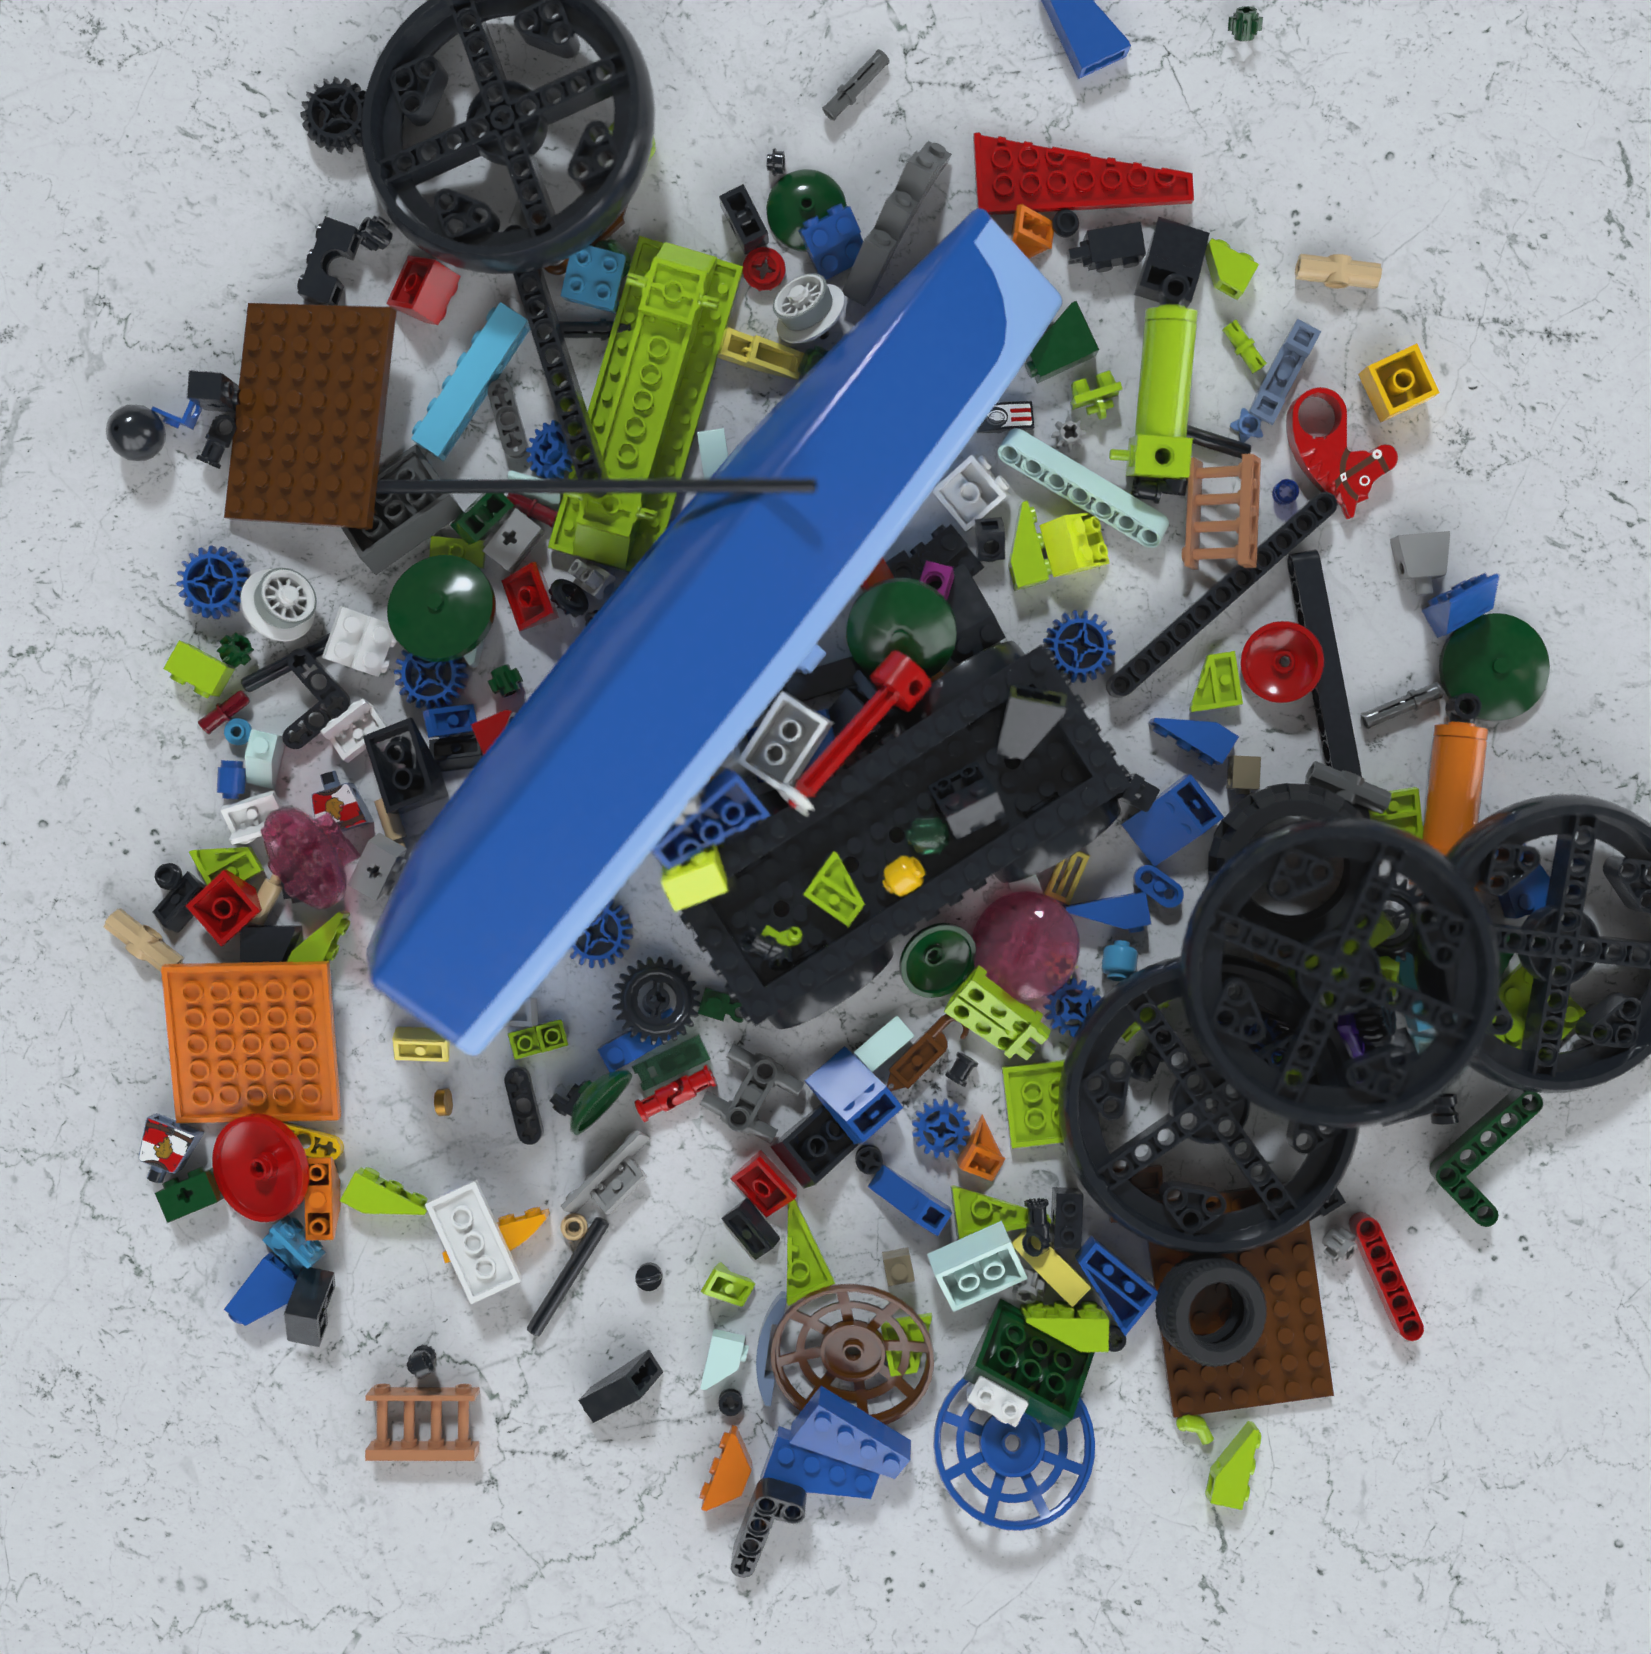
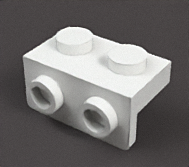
[320,699,387,763]
[221,790,287,845]
[967,1376,1028,1427]

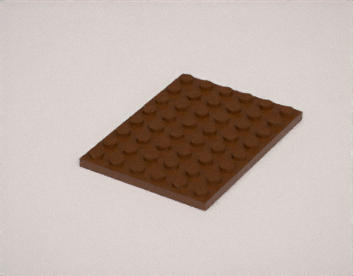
[224,303,397,529]
[1147,1182,1334,1418]

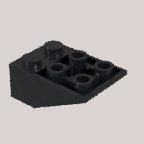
[1134,217,1210,308]

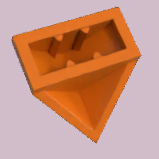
[1011,204,1054,259]
[956,1114,1006,1182]

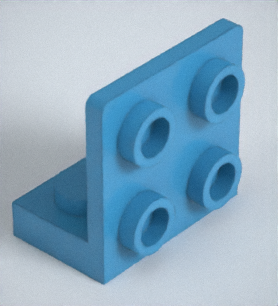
[560,245,626,314]
[262,1215,326,1276]

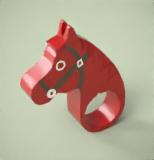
[1286,387,1398,519]

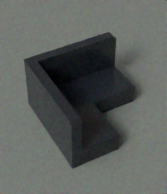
[284,1266,336,1347]

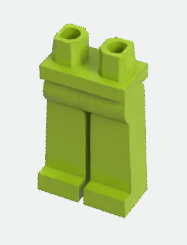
[944,965,1051,1060]

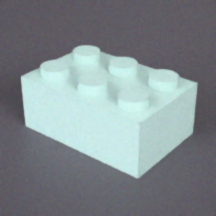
[927,1221,1028,1312]

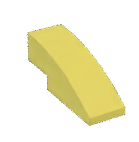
[717,327,806,380]
[1012,1228,1091,1307]

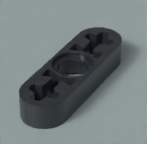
[504,1066,544,1145]

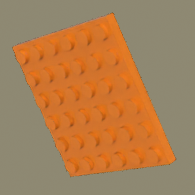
[161,961,341,1123]

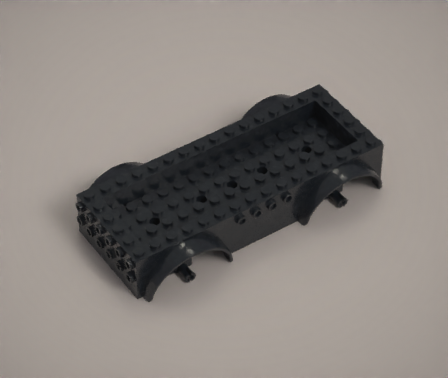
[664,641,1132,1029]

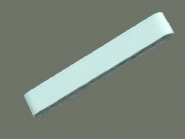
[998,428,1169,548]

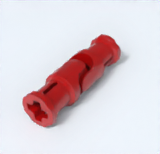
[634,1064,717,1122]

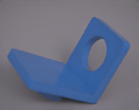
[151,400,202,430]

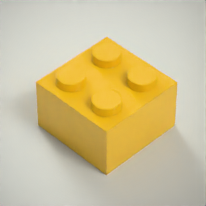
[1358,343,1440,423]

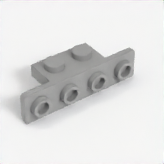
[561,1130,650,1214]

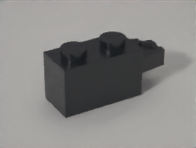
[1066,222,1146,273]

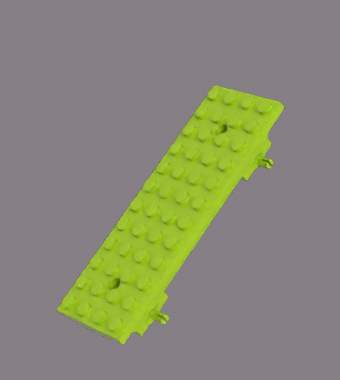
[548,236,743,573]

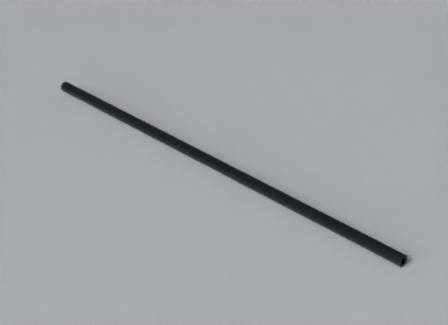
[376,478,817,494]

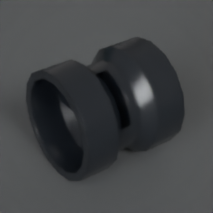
[1431,1093,1459,1125]

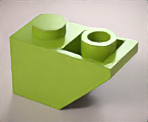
[1205,238,1259,300]

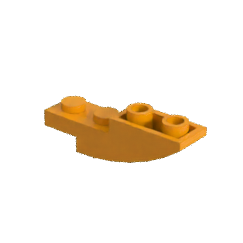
[442,1207,550,1263]

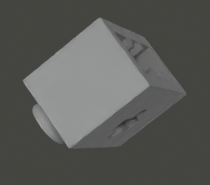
[482,508,545,574]
[348,833,407,901]

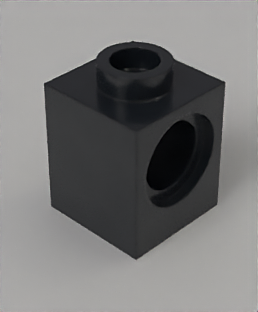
[975,517,1005,562]
[886,550,922,581]

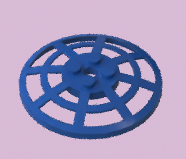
[933,1376,1095,1531]

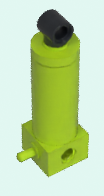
[1109,273,1198,480]

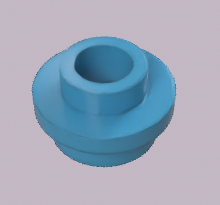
[224,718,252,745]

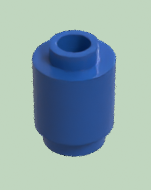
[217,760,246,799]

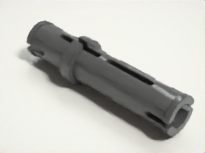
[822,49,890,121]
[1361,682,1444,729]

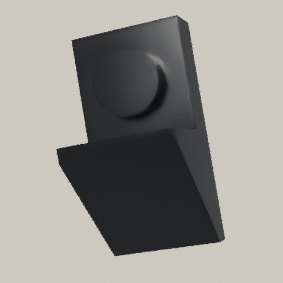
[1116,773,1160,812]

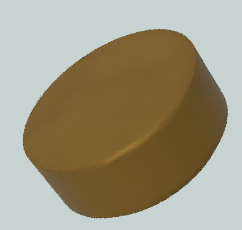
[434,1088,453,1116]

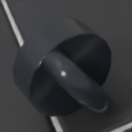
[635,1263,663,1291]

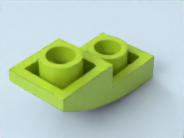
[507,1019,568,1060]

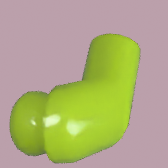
[761,925,802,947]

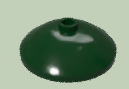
[766,169,847,252]
[899,923,977,998]
[570,1070,632,1135]

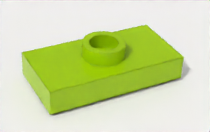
[429,536,485,569]

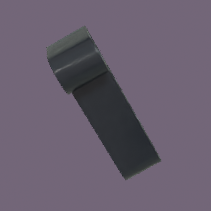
[767,656,864,711]
[730,1477,807,1578]

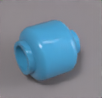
[1102,940,1138,982]

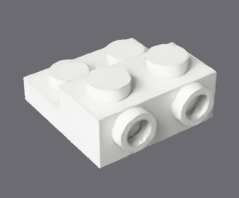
[932,453,1010,532]
[322,606,397,677]

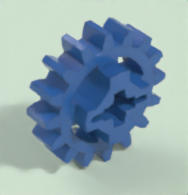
[526,420,577,479]
[1043,977,1101,1037]
[912,1098,970,1158]

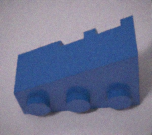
[1493,844,1550,919]
[1074,1235,1158,1336]

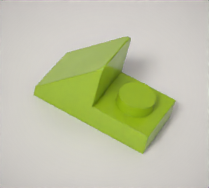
[701,1262,755,1307]

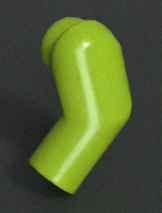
[1176,1414,1214,1445]

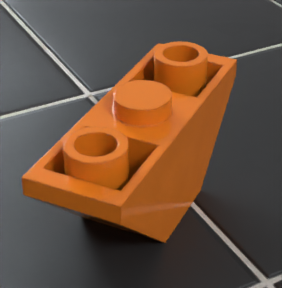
[305,1157,341,1241]
[699,1425,752,1511]

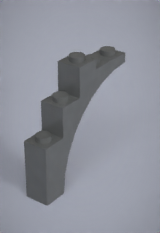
[842,141,952,307]

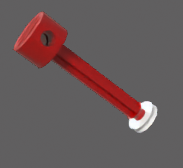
[777,651,932,817]

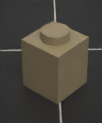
[882,1247,915,1287]

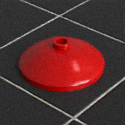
[1241,621,1324,703]

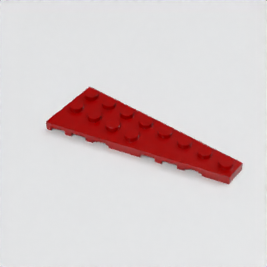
[973,132,1194,215]

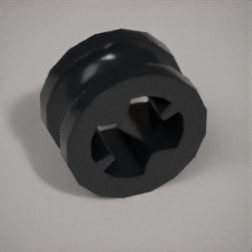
[1109,1324,1126,1352]
[719,1388,743,1416]

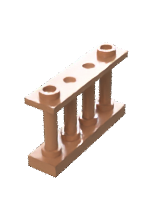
[1182,454,1261,570]
[365,1383,479,1461]

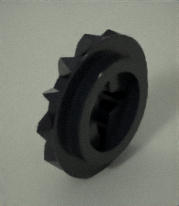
[548,579,589,618]

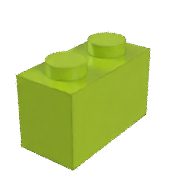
[163,640,235,698]

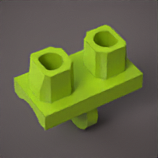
[1070,370,1123,420]

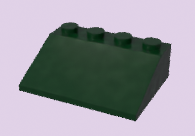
[963,1298,1095,1432]

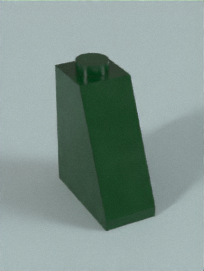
[1025,301,1099,384]

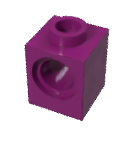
[920,561,955,600]

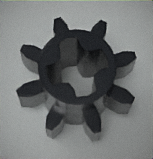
[358,216,393,251]

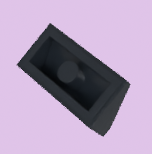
[429,735,484,772]
[153,871,206,933]
[721,1198,780,1260]

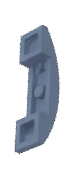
[1248,319,1321,425]
[756,1291,787,1406]

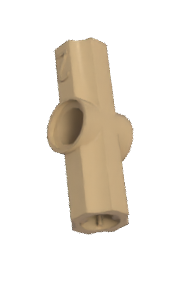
[1295,254,1382,289]
[103,908,185,972]

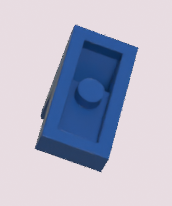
[422,704,477,739]

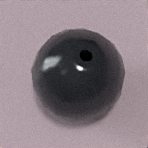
[106,405,166,461]

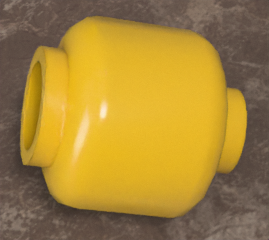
[883,856,925,897]

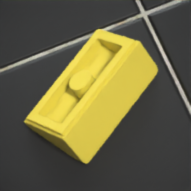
[392,1027,450,1062]

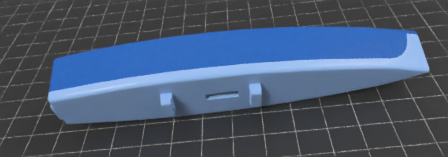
[366,208,1062,1055]

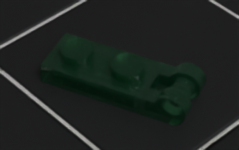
[631,1034,711,1091]

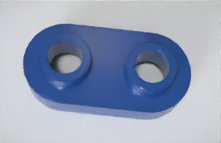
[1133,865,1184,908]

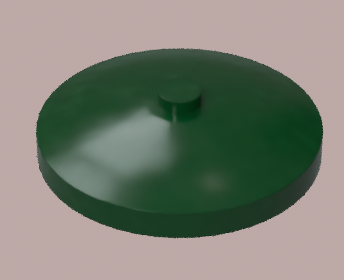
[387,555,496,662]
[846,578,957,678]
[1439,613,1550,721]

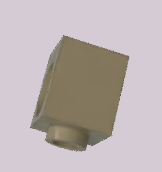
[1226,755,1261,795]

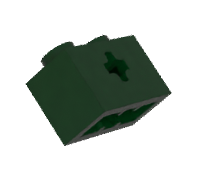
[450,494,514,545]
[155,1166,224,1223]

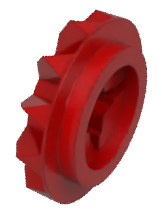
[743,247,786,291]

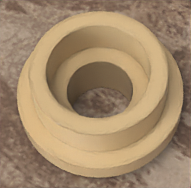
[560,1213,588,1241]

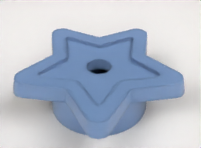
[1230,408,1263,443]

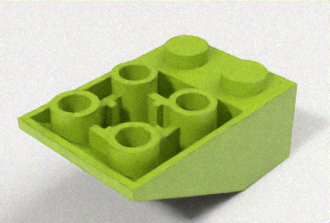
[1020,1300,1109,1352]

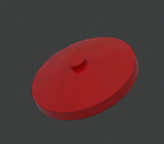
[212,1113,309,1222]

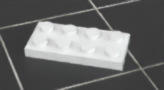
[425,1180,522,1304]

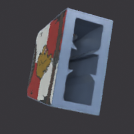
[311,771,374,838]
[138,1113,205,1183]

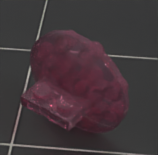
[260,806,361,909]
[972,891,1080,1000]

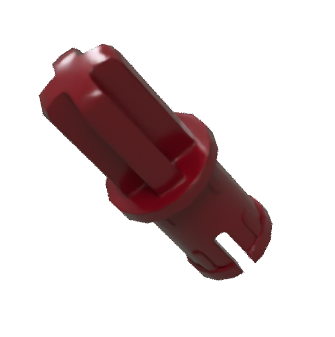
[507,494,558,528]
[198,690,250,735]

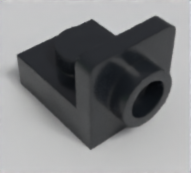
[549,1081,587,1116]

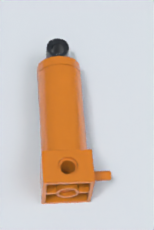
[1409,693,1494,892]

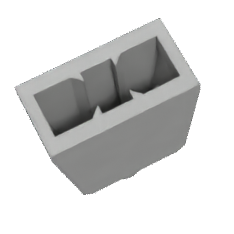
[1390,531,1450,596]

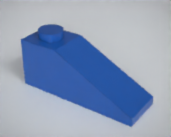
[1062,891,1151,933]
[597,1007,680,1073]

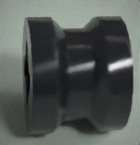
[855,1144,883,1175]

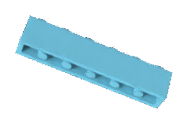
[411,302,530,462]

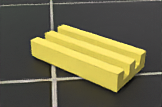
[1044,851,1090,905]

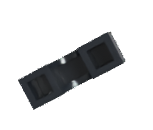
[297,216,362,305]

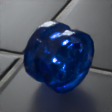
[1272,479,1299,505]

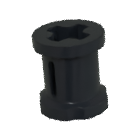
[945,1051,979,1087]

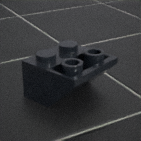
[928,761,1006,841]

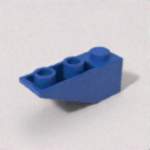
[1148,718,1239,766]
[868,1164,952,1236]

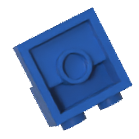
[798,203,864,280]

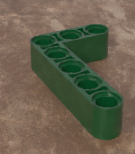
[1429,1088,1543,1227]

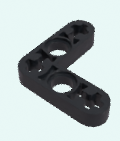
[282,648,351,749]

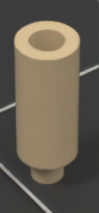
[374,798,407,848]
[251,871,282,926]

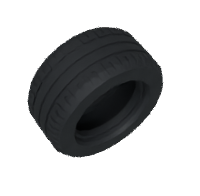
[1155,1254,1267,1367]

